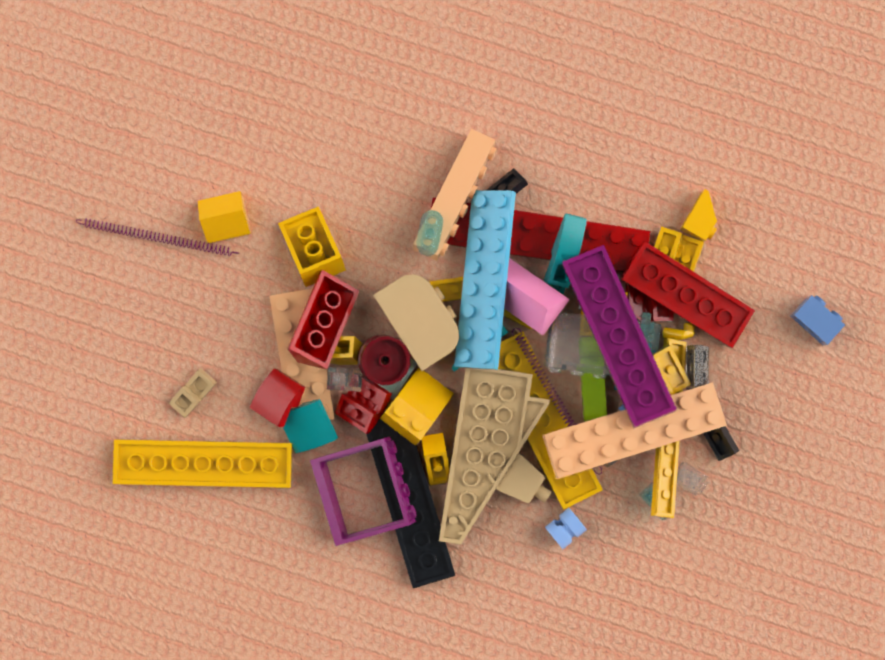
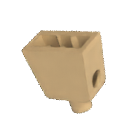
[496,453,551,504]

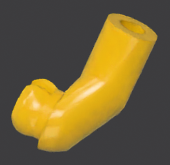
[663,323,695,340]

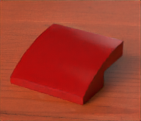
[626,283,674,322]
[249,368,306,427]
[335,373,392,434]

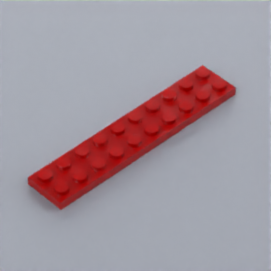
[431,197,651,272]

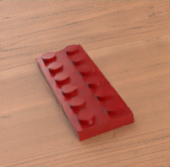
[620,241,755,348]

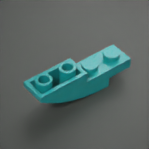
[543,213,587,294]

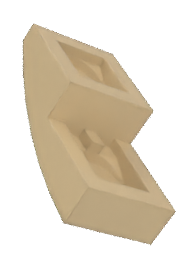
[169,368,217,418]

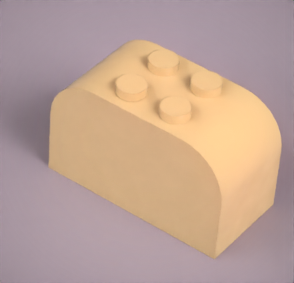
[373,275,459,371]

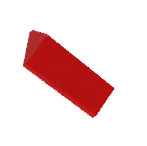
[287,270,359,370]

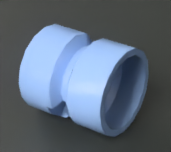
[545,508,587,549]

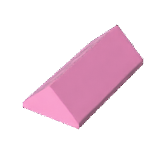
[504,258,570,336]

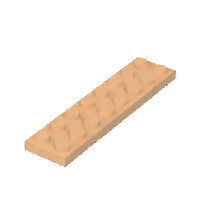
[543,382,727,479]

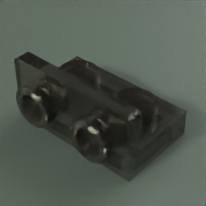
[686,345,709,390]

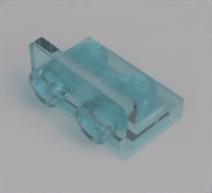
[639,312,661,354]

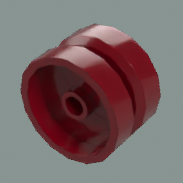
[357,335,410,385]

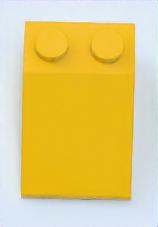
[278,206,346,287]
[380,367,454,445]

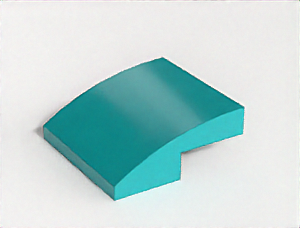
[283,399,338,454]

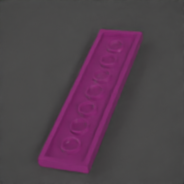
[562,245,677,428]

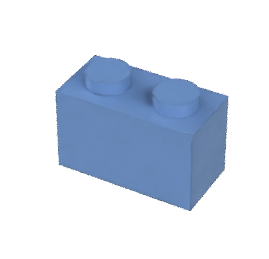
[790,295,845,345]

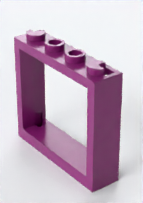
[310,436,416,546]

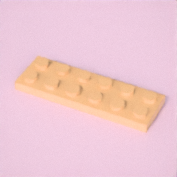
[270,288,335,420]

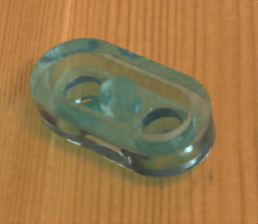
[416,210,443,256]

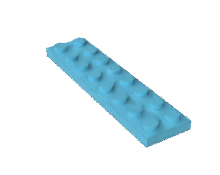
[454,190,516,370]

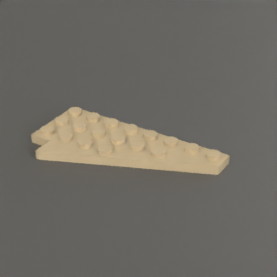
[439,368,550,545]

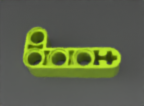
[579,337,607,422]

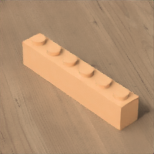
[413,129,497,261]

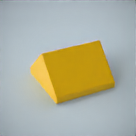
[198,191,251,244]

